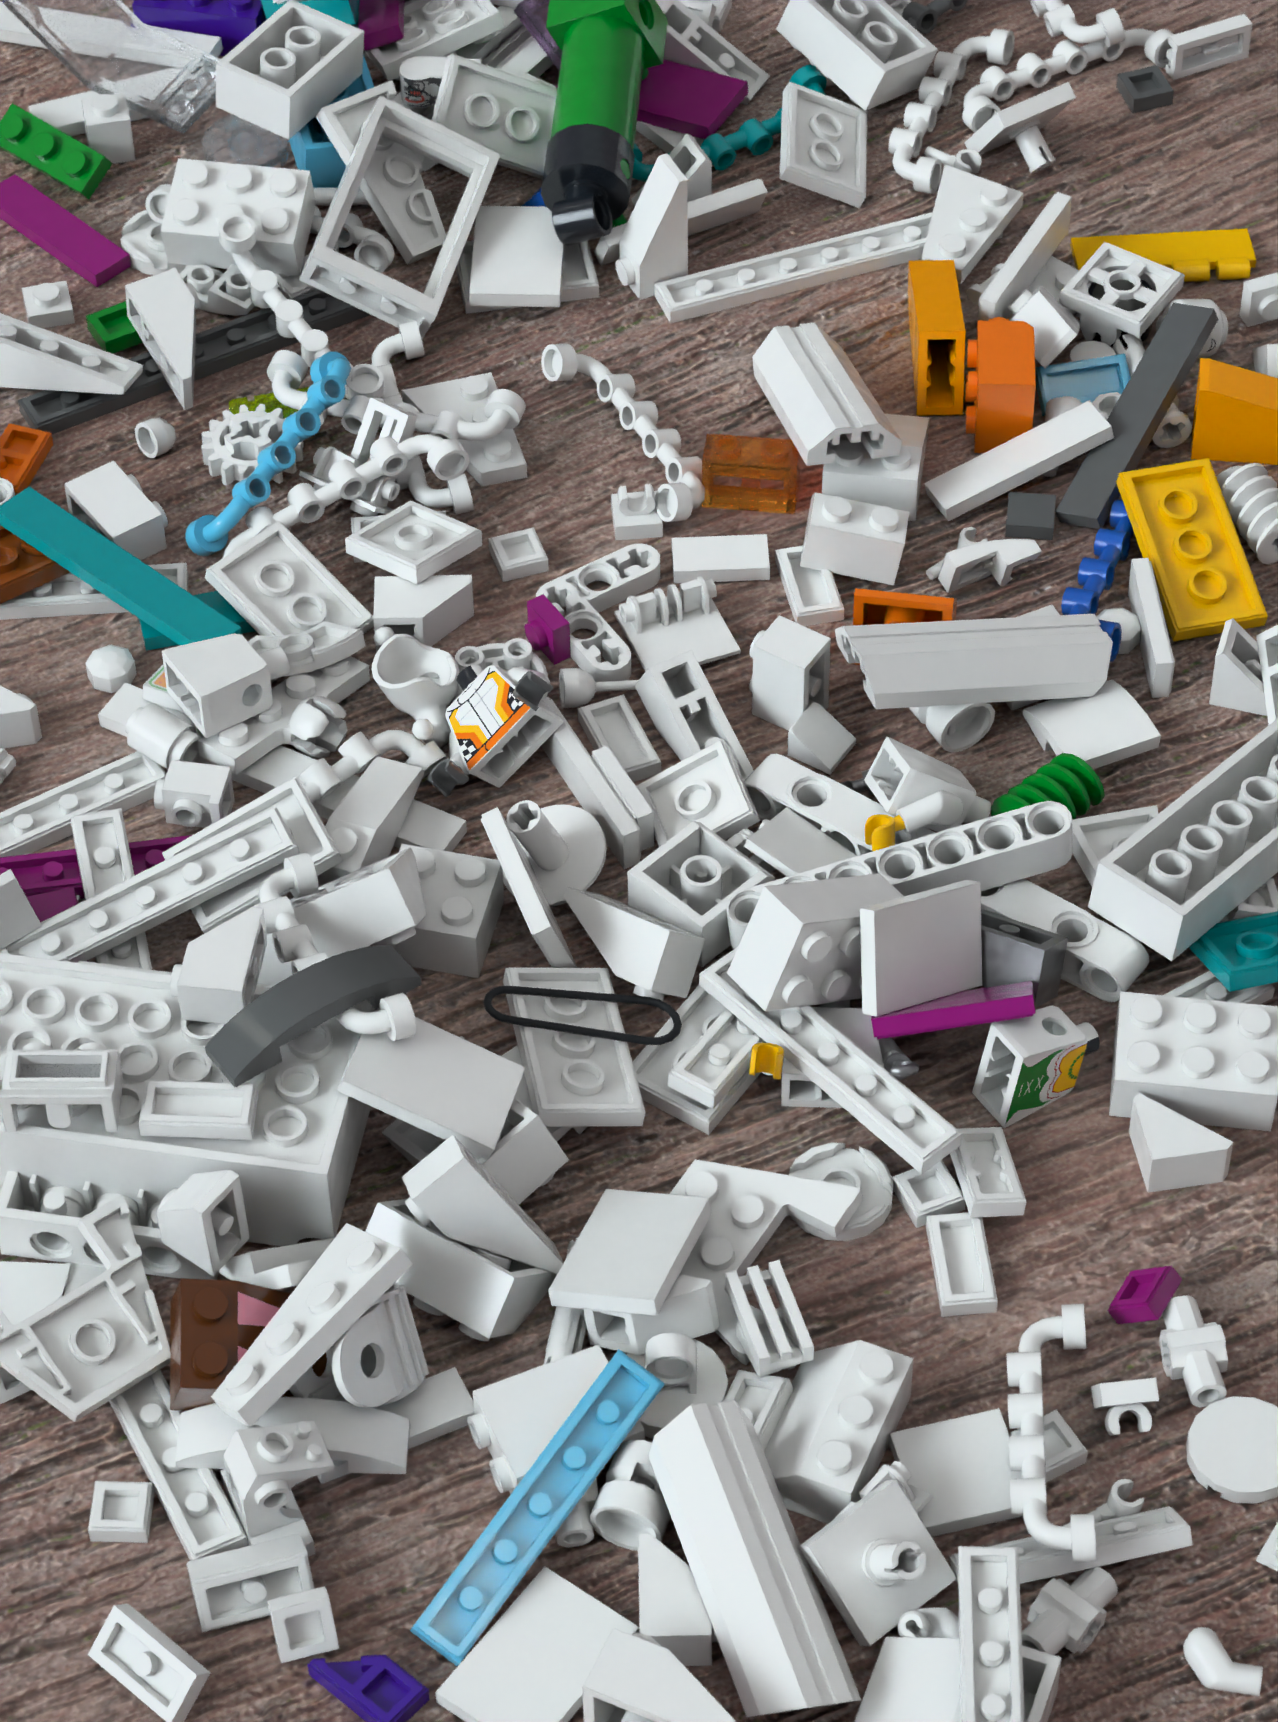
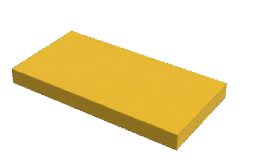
[1116,458,1268,642]

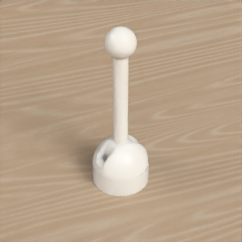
[559,668,639,708]

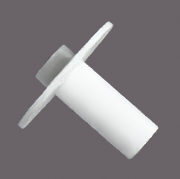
[502,800,607,907]

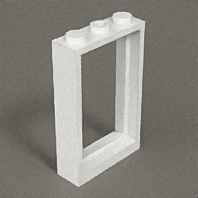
[299,95,501,339]

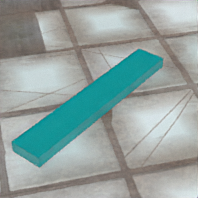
[0,487,241,645]

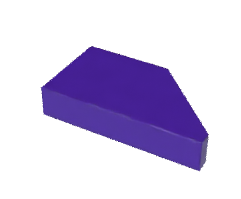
[308,1655,430,1722]

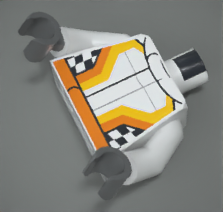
[428,665,564,798]

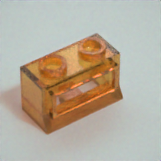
[701,433,800,514]

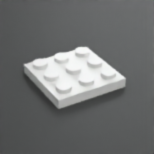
[364,0,505,81]

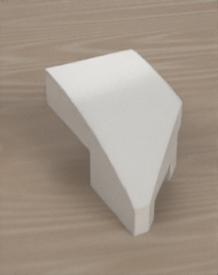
[938,539,1042,593]

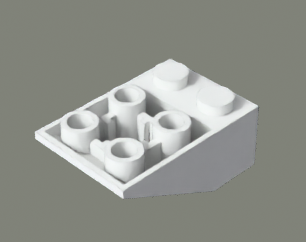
[854,1637,1061,1722]

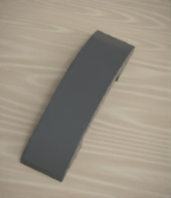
[205,945,422,1087]

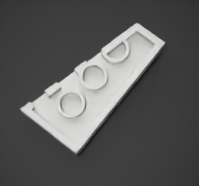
[316,80,446,265]
[211,1223,413,1427]

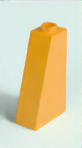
[908,260,966,416]
[1191,358,1278,465]

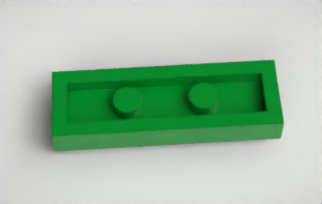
[0,103,113,200]

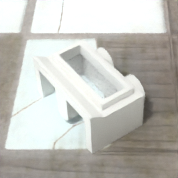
[0,1042,123,1132]

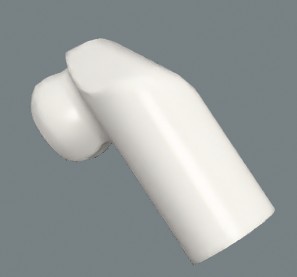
[898,1607,959,1638]
[1183,1627,1263,1696]

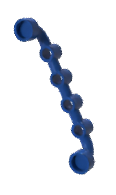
[1061,499,1134,662]

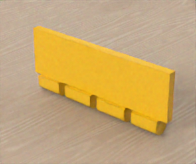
[1070,228,1256,282]

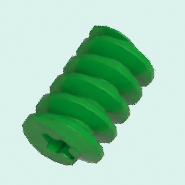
[991,753,1105,819]

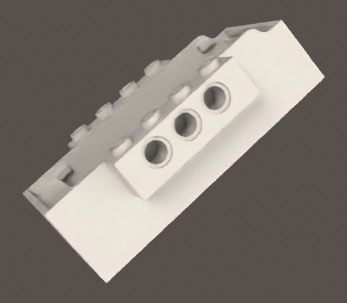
[0,953,372,1280]

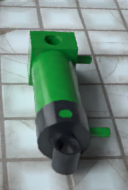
[541,0,668,246]

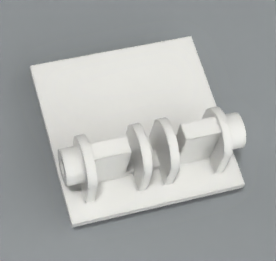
[614,576,741,671]

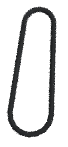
[483,986,682,1045]

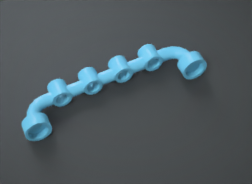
[185,351,351,556]

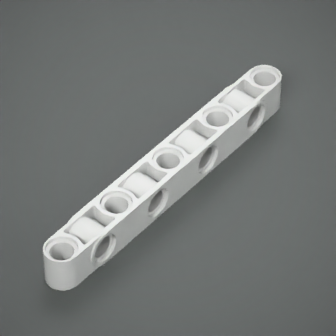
[744,754,1149,1002]

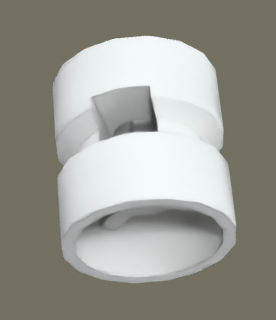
[908,703,995,752]
[590,1440,671,1551]

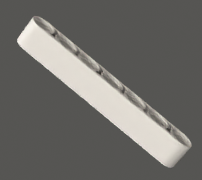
[726,801,1073,949]

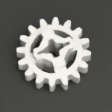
[201,404,304,486]

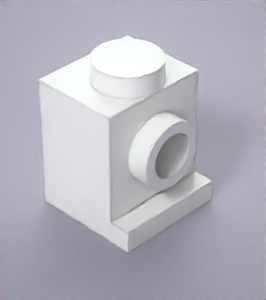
[154,760,235,828]

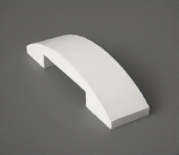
[175,1397,410,1474]

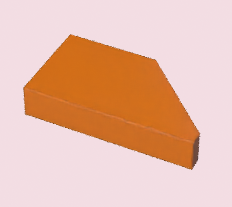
[0,423,54,495]

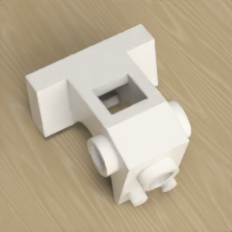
[220,1420,335,1557]

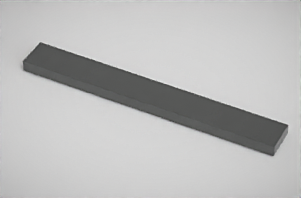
[18,289,369,434]

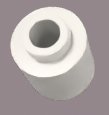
[125,703,202,769]

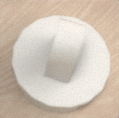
[627,1333,728,1439]

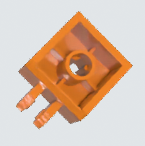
[965,316,1036,453]

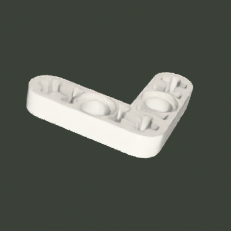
[536,543,660,682]

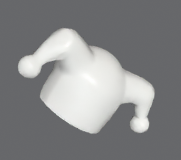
[372,626,460,748]

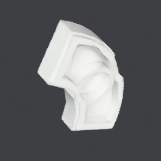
[248,621,366,677]

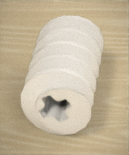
[1216,463,1278,565]

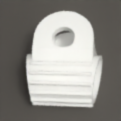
[289,1282,429,1408]

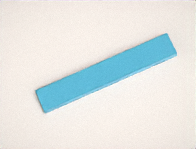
[410,1349,665,1666]

